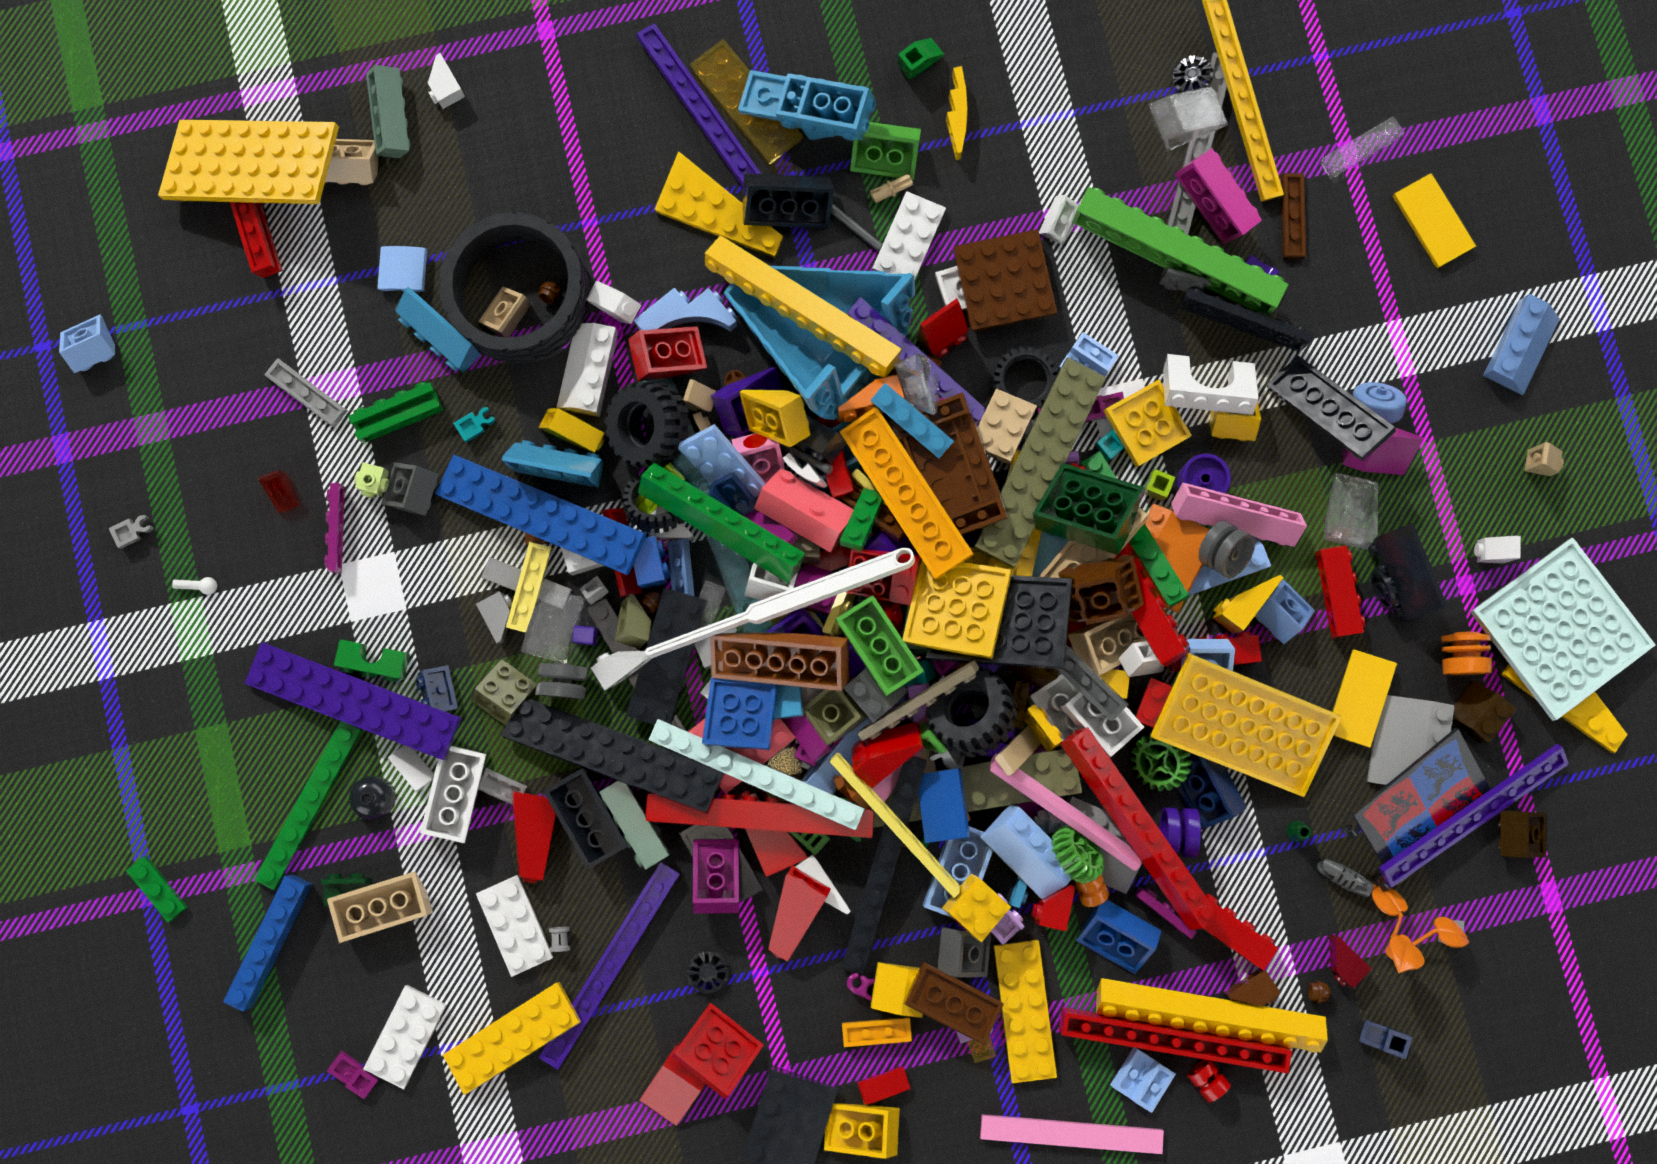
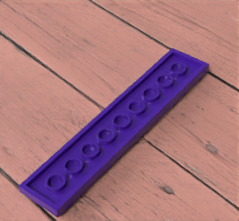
[244,642,462,760]

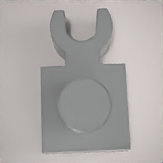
[109,515,154,549]

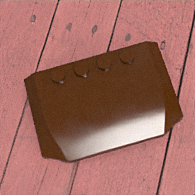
[889,392,1008,536]

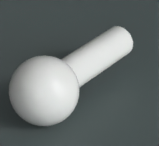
[172,577,217,595]

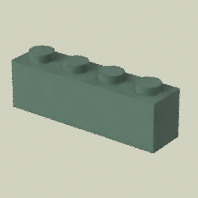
[366,65,410,158]
[599,781,670,869]

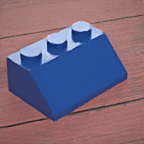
[1076,900,1161,974]

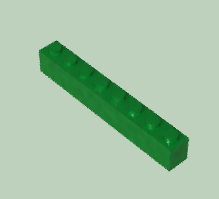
[638,463,805,584]

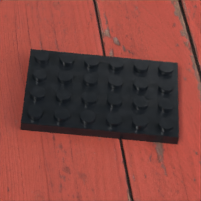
[926,575,1073,670]

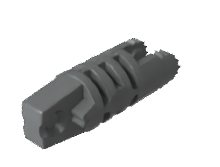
[1316,859,1374,897]

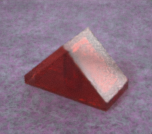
[258,470,299,513]

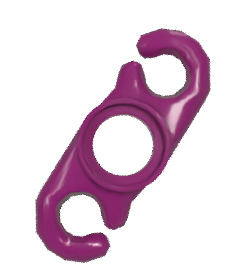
[847,973,875,1001]

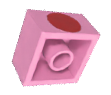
[732,433,785,483]

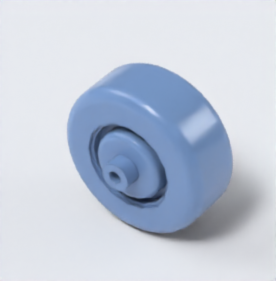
[1352,382,1407,424]

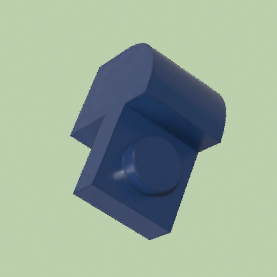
[1358,1019,1413,1059]

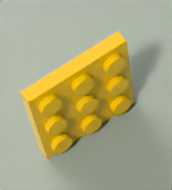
[1103,379,1192,467]

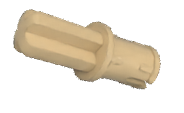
[870,174,913,204]

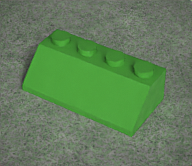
[835,595,924,696]

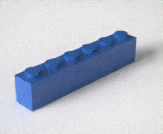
[223,874,312,1012]

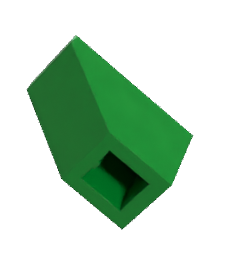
[897,38,944,80]

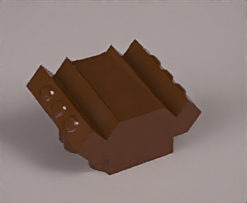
[1058,555,1144,625]

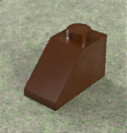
[1223,969,1281,1006]

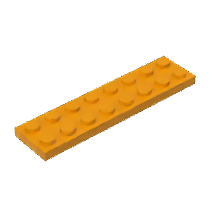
[839,406,974,580]

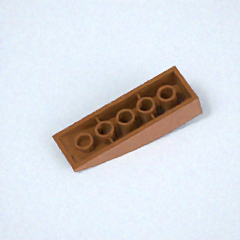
[710,632,850,691]

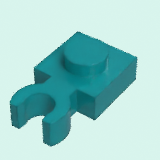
[453,407,496,443]
[1094,429,1124,461]

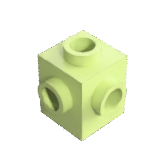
[354,462,389,498]

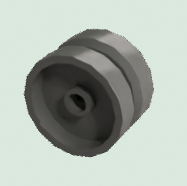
[1198,521,1255,579]
[535,662,588,699]

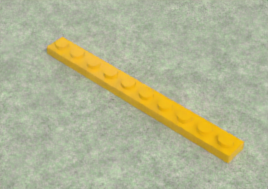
[1202,0,1284,202]

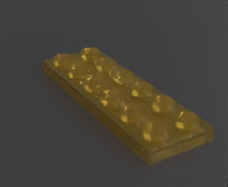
[690,39,803,165]

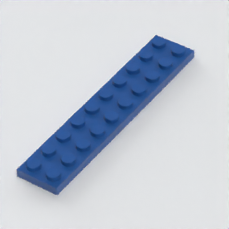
[435,454,646,576]

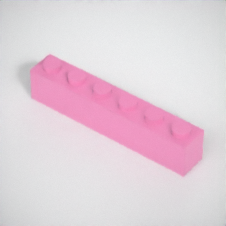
[1171,483,1307,547]

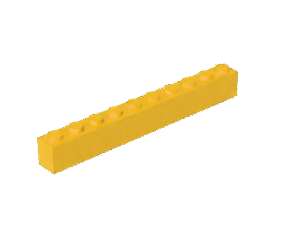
[705,235,901,378]
[1096,978,1328,1053]

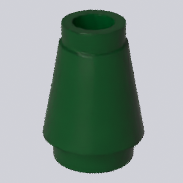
[1287,820,1311,843]

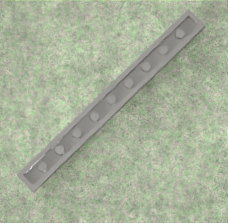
[1167,52,1227,235]

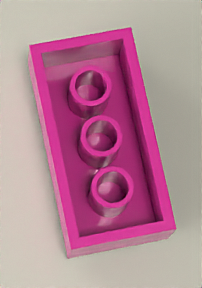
[1174,148,1262,245]

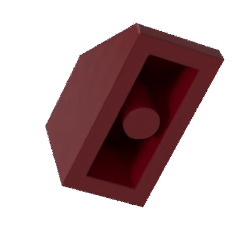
[1329,934,1372,988]

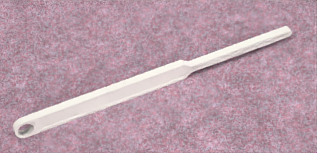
[645,548,915,658]

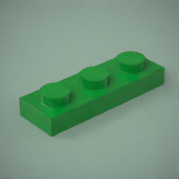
[840,488,884,551]
[126,856,188,923]

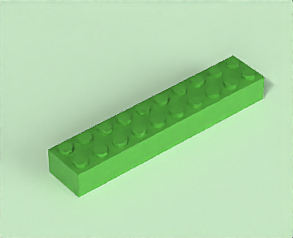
[1072,187,1289,317]

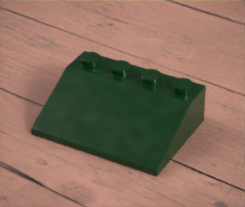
[1033,463,1145,555]

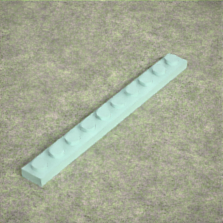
[649,719,865,830]

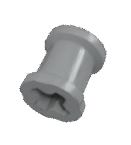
[549,927,570,952]

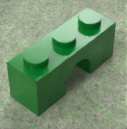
[334,639,410,683]

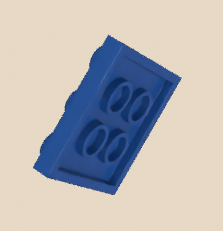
[702,677,778,750]

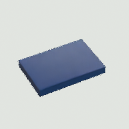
[918,768,970,843]

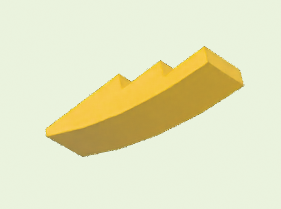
[946,66,967,160]

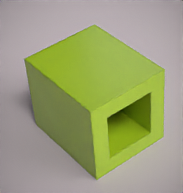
[1144,469,1175,501]

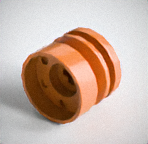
[1441,632,1492,675]

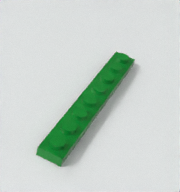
[1081,451,1190,608]
[254,721,363,890]

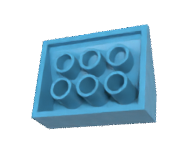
[502,440,604,488]

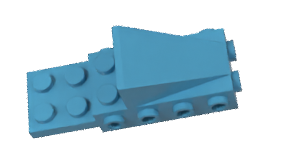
[738,70,876,141]

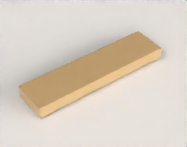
[995,726,1041,776]

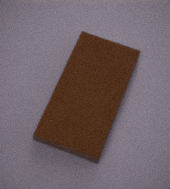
[903,962,1004,1046]

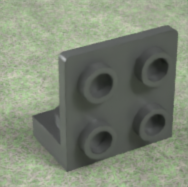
[1159,268,1211,293]

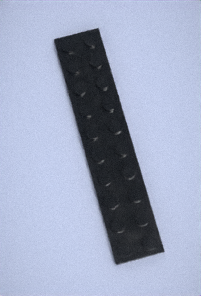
[502,698,725,814]

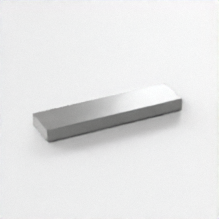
[264,358,348,428]
[481,557,572,610]

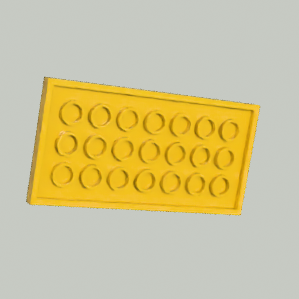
[158,120,339,204]
[1151,653,1342,797]

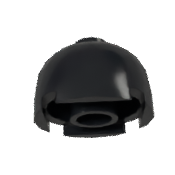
[349,775,396,820]

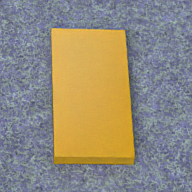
[1393,173,1476,268]
[1332,649,1397,748]

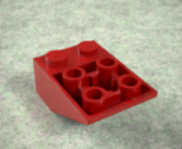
[845,549,922,606]

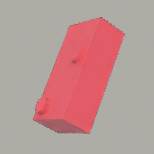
[754,468,854,553]

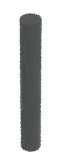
[831,204,883,251]
[780,443,833,474]

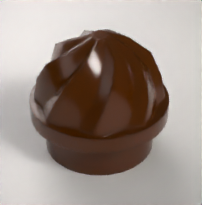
[538,282,560,304]
[640,592,661,615]
[1308,981,1331,1004]

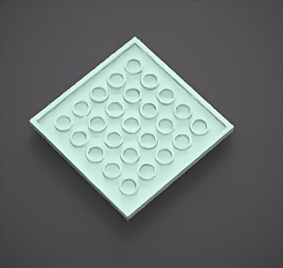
[1470,538,1655,721]

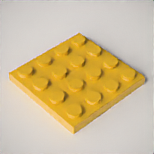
[903,560,1012,659]

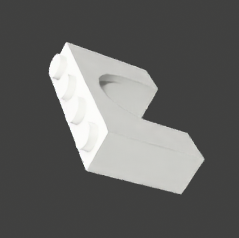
[1163,354,1258,415]

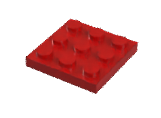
[671,1003,764,1100]

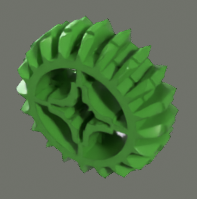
[1130,732,1192,791]
[1051,824,1105,884]

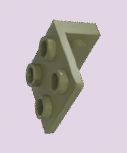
[471,660,536,726]

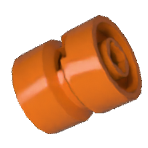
[1073,875,1109,907]

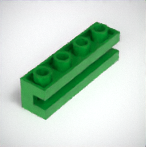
[348,382,444,444]

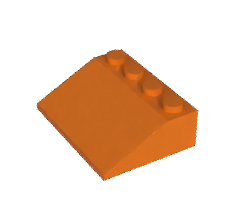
[1131,504,1210,613]

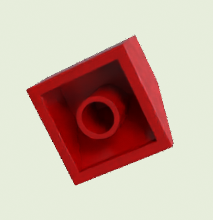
[1031,883,1076,931]

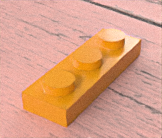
[842,1017,912,1047]

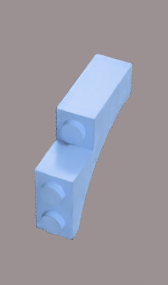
[634,288,737,332]

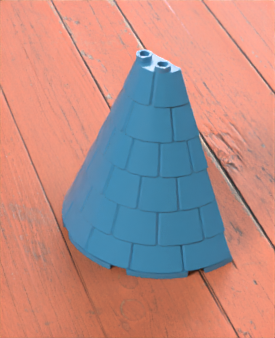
[724,266,915,420]

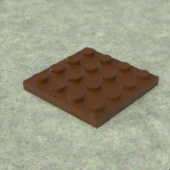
[953,229,1057,332]

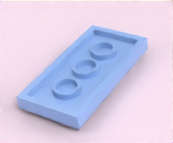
[678,424,766,498]

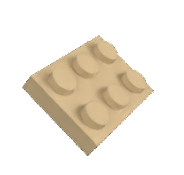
[977,389,1037,464]

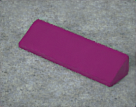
[783,714,832,763]

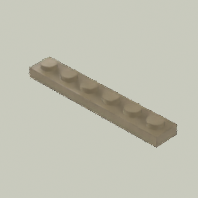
[857,660,979,741]

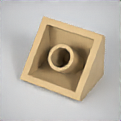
[479,287,531,338]

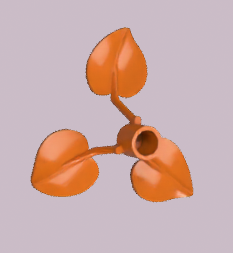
[1372,885,1469,973]

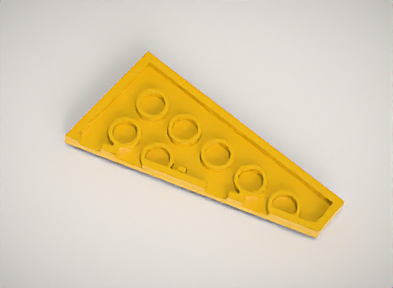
[654,151,783,258]
[1501,664,1627,753]

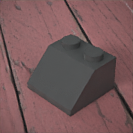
[381,462,439,516]
[844,667,908,723]
[938,927,991,977]

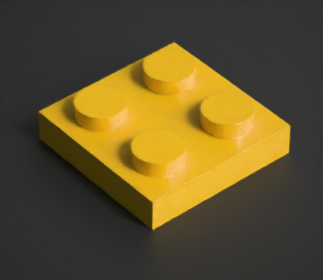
[1024,704,1062,752]

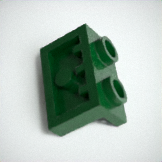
[321,873,371,906]

